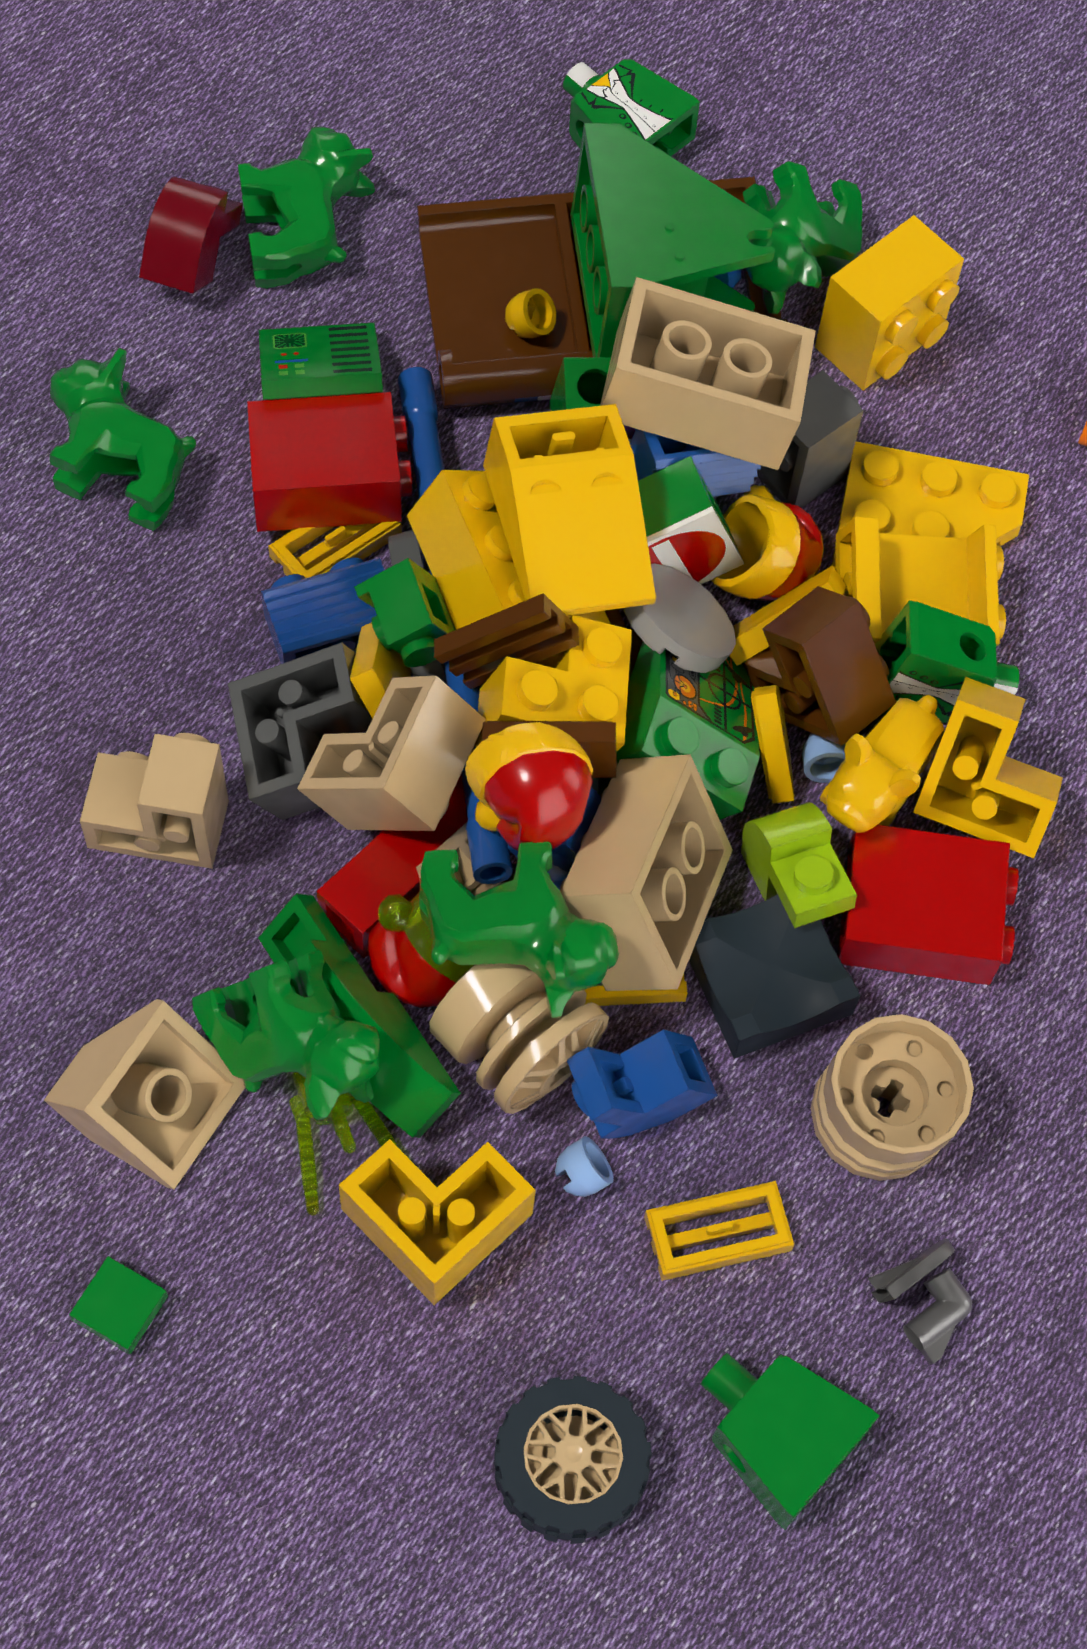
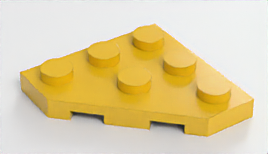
[831,441,1029,569]

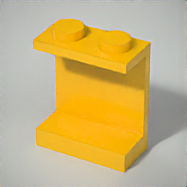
[836,516,1006,646]

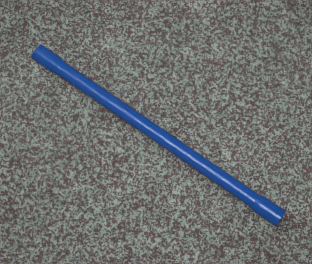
[398,367,513,884]

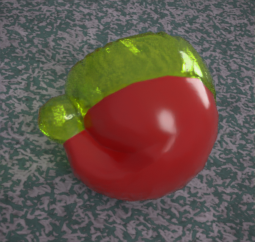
[368,892,474,1008]

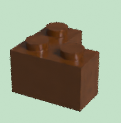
[744,586,896,746]

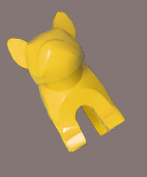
[819,695,945,833]

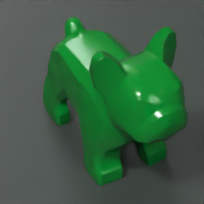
[238,126,375,289]
[743,161,863,315]
[49,348,196,531]
[419,842,619,1018]
[192,949,380,1120]

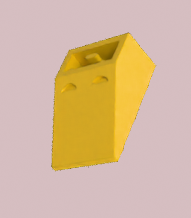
[483,404,656,616]

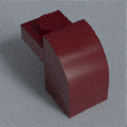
[139,176,243,294]

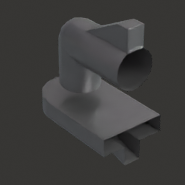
[868,1238,972,1364]

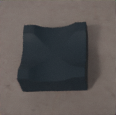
[689,894,860,1059]

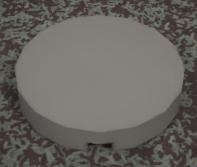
[623,563,736,673]

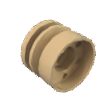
[429,963,609,1114]
[810,1014,974,1181]

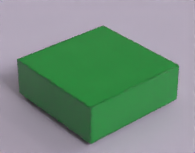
[69,1256,168,1355]

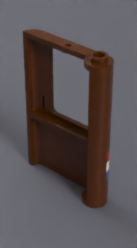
[417,176,788,409]

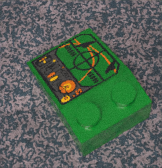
[617,641,760,820]

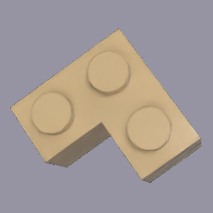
[297,676,486,831]
[80,733,229,869]

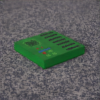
[258,322,383,400]

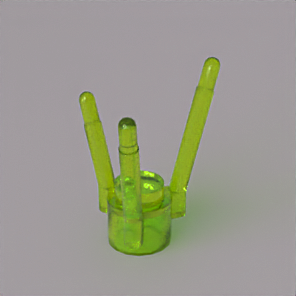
[289,1072,401,1216]

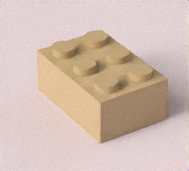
[600,277,816,470]
[560,754,733,991]

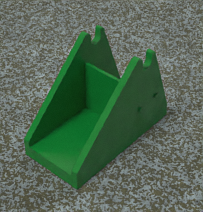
[571,123,775,357]

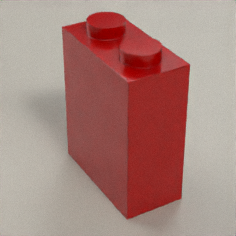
[247,392,412,532]
[837,825,1019,985]

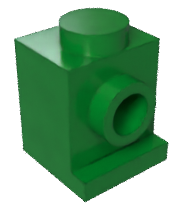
[354,558,455,667]

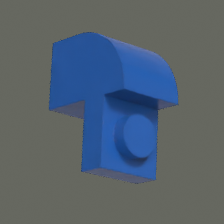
[567,1029,718,1139]

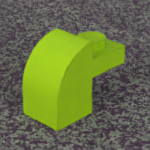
[741,802,857,928]

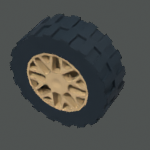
[494,1376,652,1544]

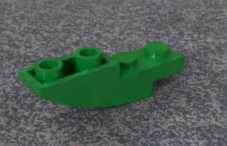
[258,893,461,1138]

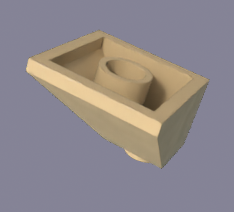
[44,999,245,1189]

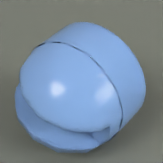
[802,733,846,783]
[555,1136,613,1197]

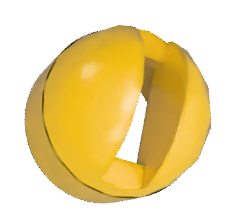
[505,288,556,338]

